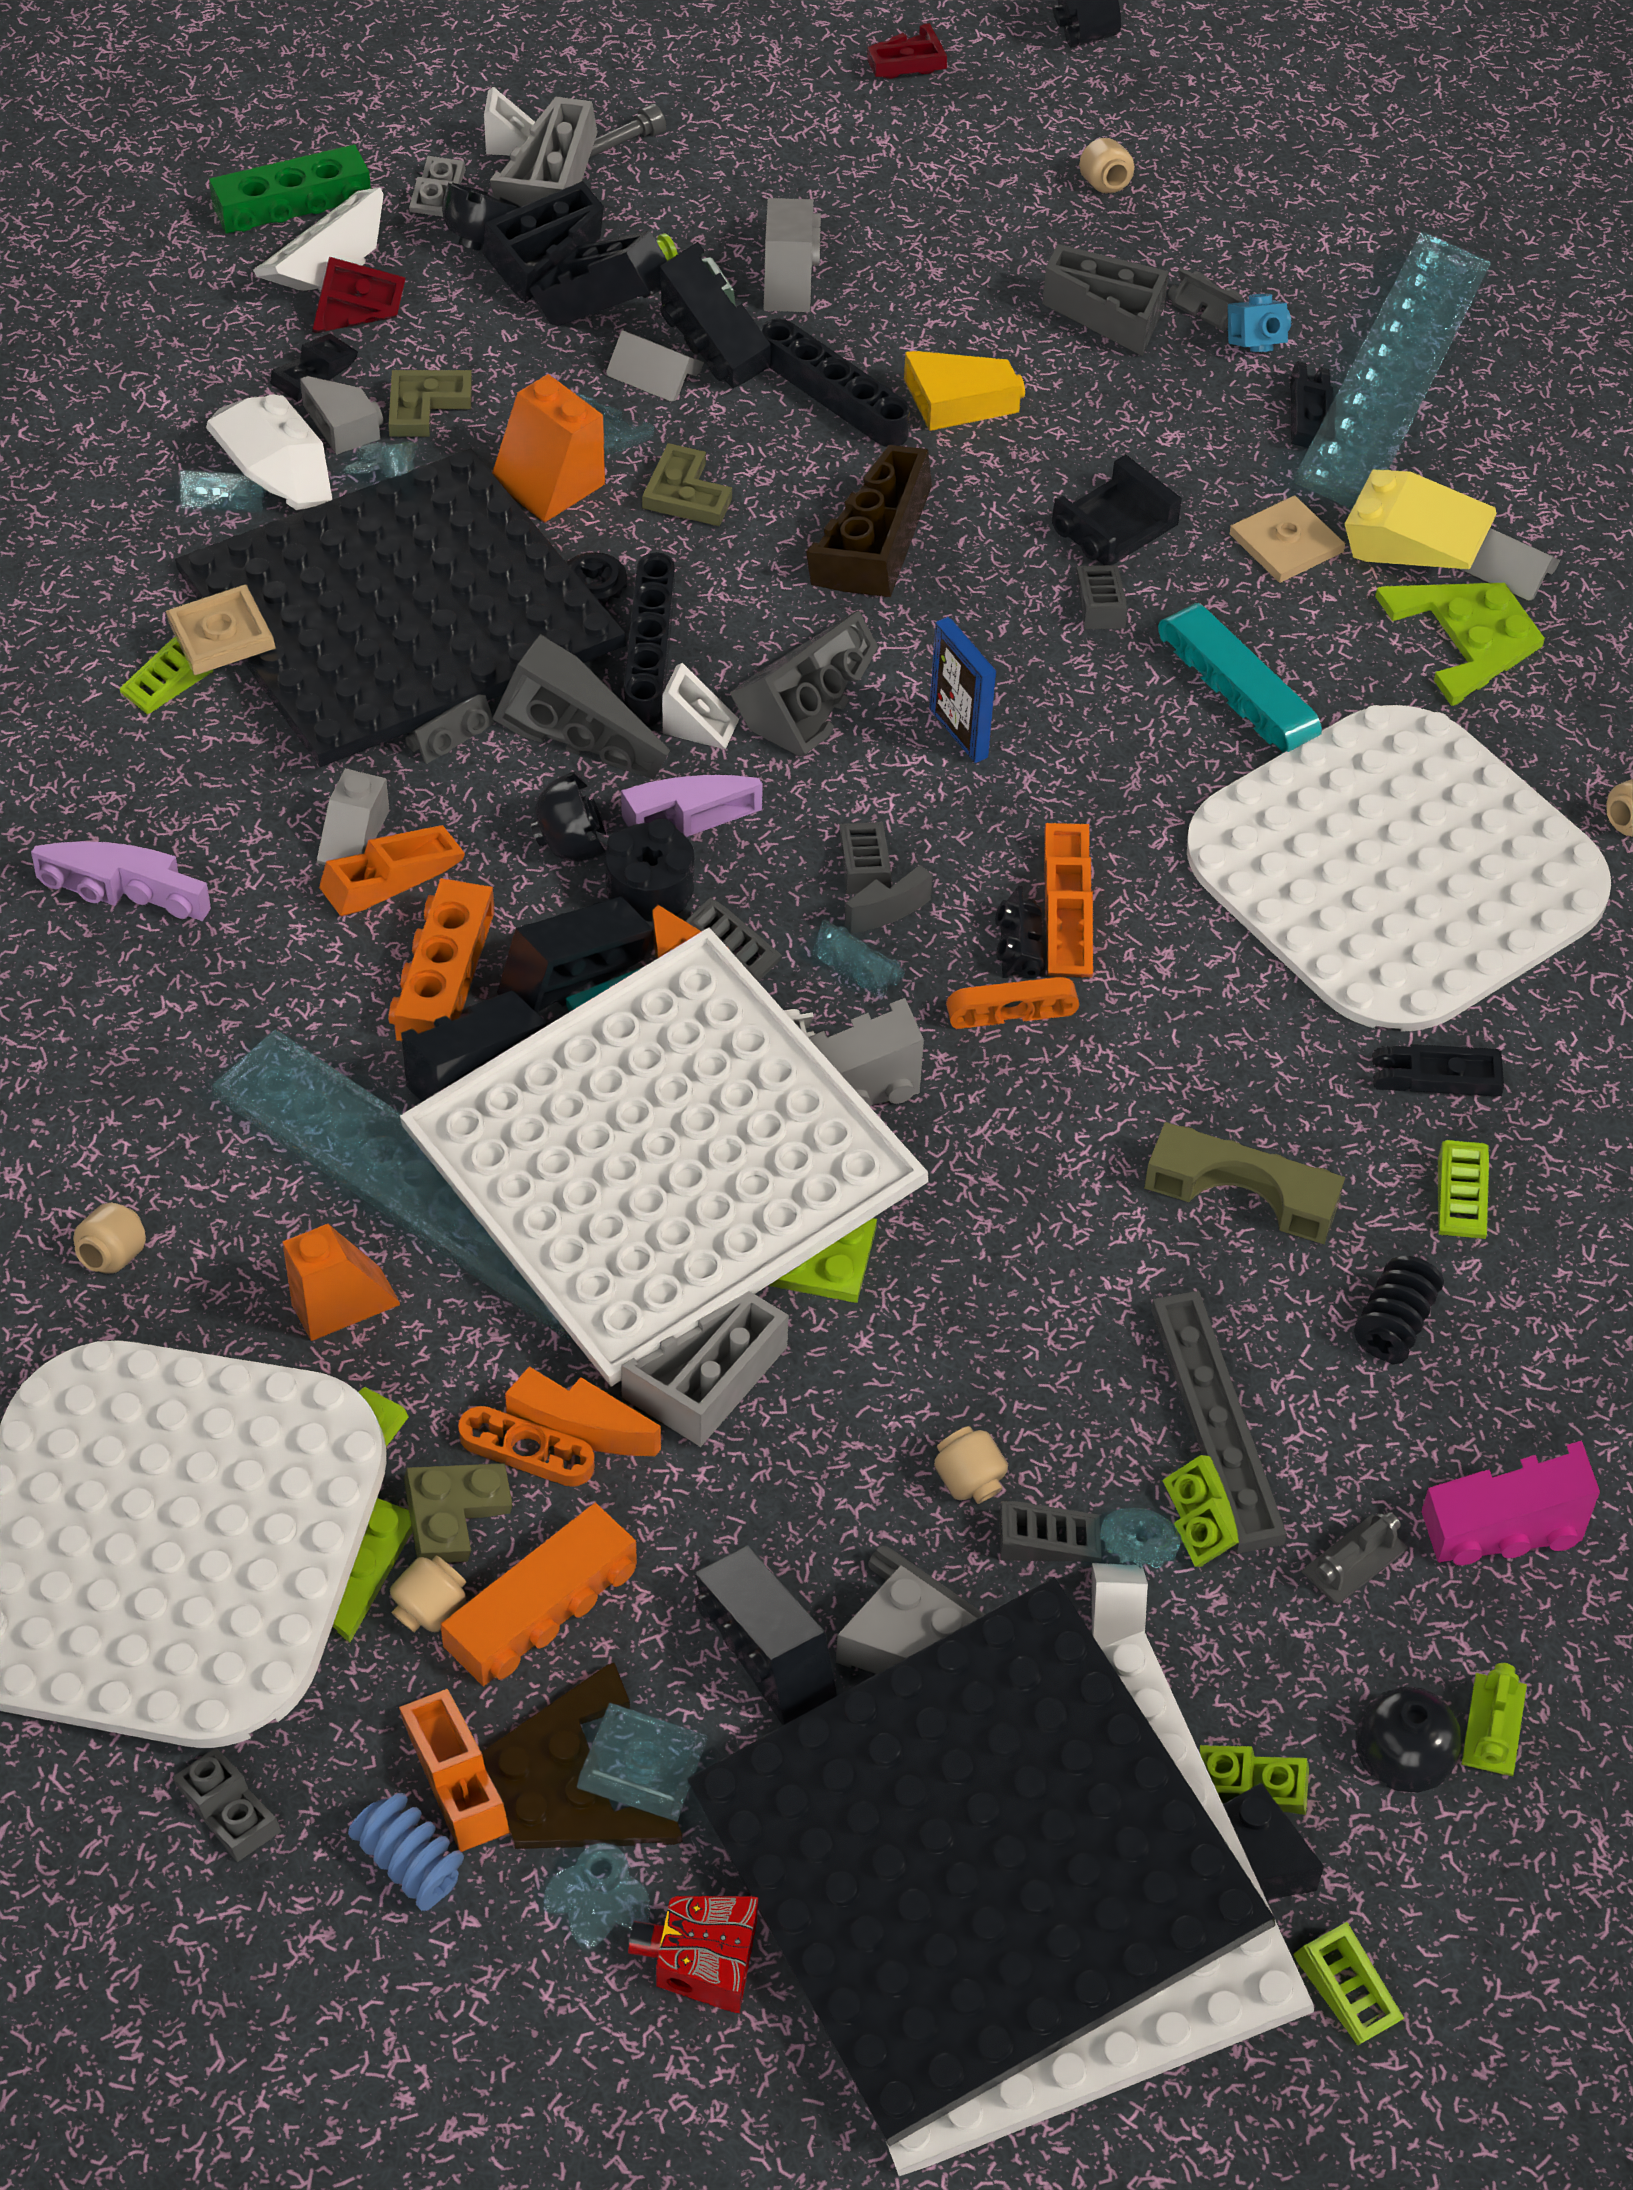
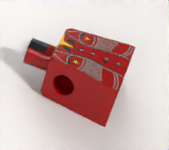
[628,1896,758,2013]

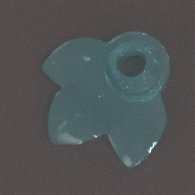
[342,441,418,477]
[543,1843,650,1951]

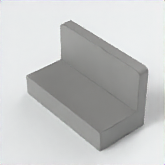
[606,330,704,402]
[1460,528,1560,601]

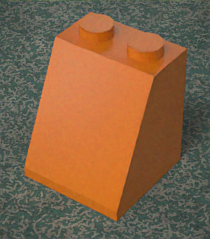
[492,374,605,523]

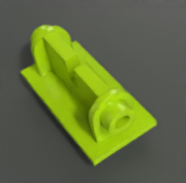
[1461,1663,1527,1776]

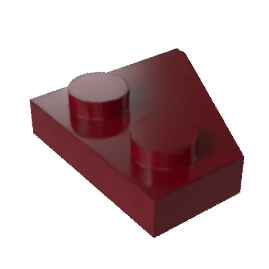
[867,23,947,79]
[312,257,406,333]

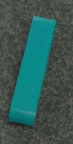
[1158,603,1322,755]

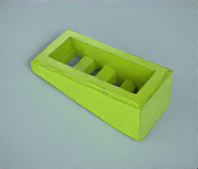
[120,636,213,715]
[1438,1140,1489,1239]
[1293,1922,1404,2045]

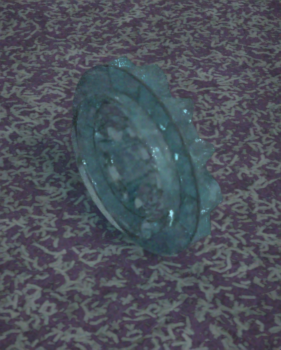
[1099,1508,1181,1569]

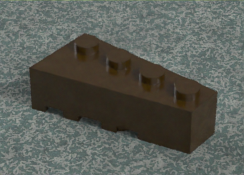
[806,445,932,597]

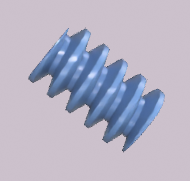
[348,1793,464,1911]

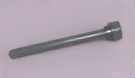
[589,104,666,158]

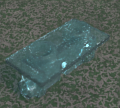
[180,470,266,513]
[811,920,905,1000]

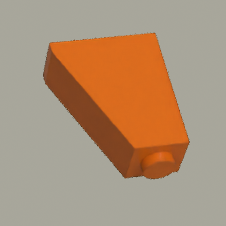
[282,1224,400,1341]

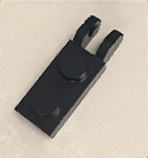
[1290,361,1334,453]
[1372,1044,1504,1096]

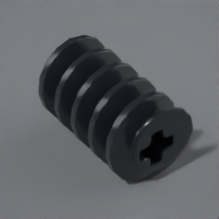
[1354,1256,1444,1365]

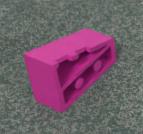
[1421,1440,1600,1565]

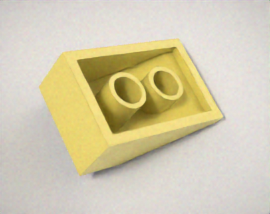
[1345,469,1497,569]

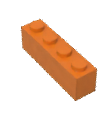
[441,1502,637,1687]

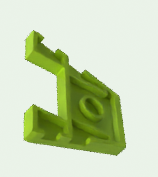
[1375,583,1545,706]

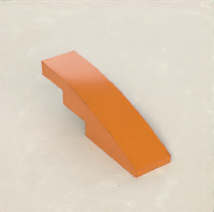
[1044,823,1093,978]

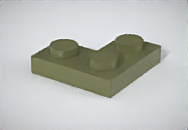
[389,370,472,437]
[642,443,732,526]
[404,1463,513,1563]

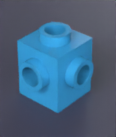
[1228,294,1291,352]

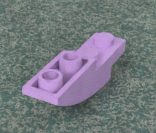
[31,841,211,921]

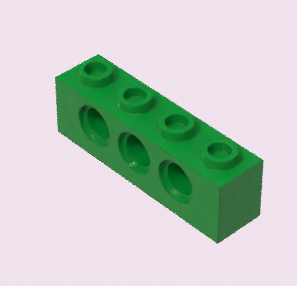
[209,144,371,234]

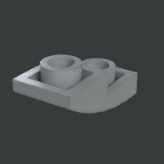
[409,156,466,217]

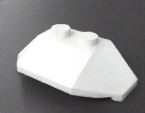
[253,187,384,292]
[206,394,332,510]

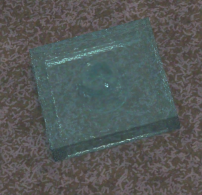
[577,1703,708,1822]

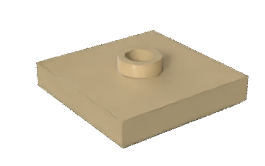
[1230,495,1345,583]
[166,584,275,675]

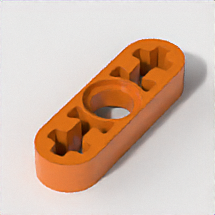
[946,977,1079,1029]
[458,1406,595,1487]

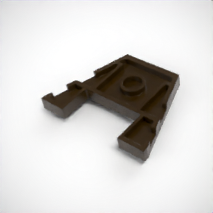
[482,1662,683,1849]

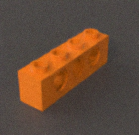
[388,878,495,1041]

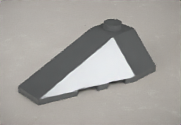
[730,610,878,757]
[492,634,670,780]

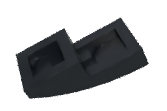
[270,333,358,402]

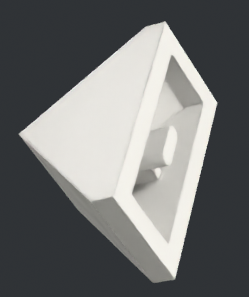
[484,87,535,156]
[662,663,739,749]
[1092,1563,1148,1648]

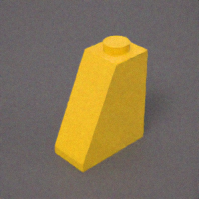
[904,351,1025,431]

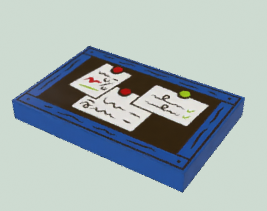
[929,617,996,763]

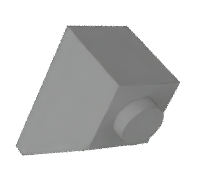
[300,376,383,455]
[317,768,390,865]

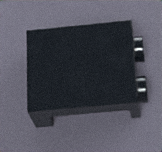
[1052,454,1182,565]

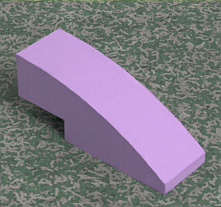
[621,775,762,837]

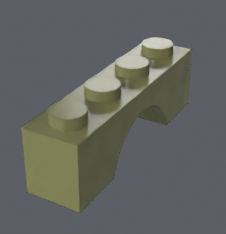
[1144,1122,1345,1245]

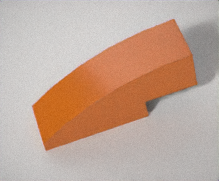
[319,825,465,916]
[505,1366,661,1456]
[399,1689,510,1852]

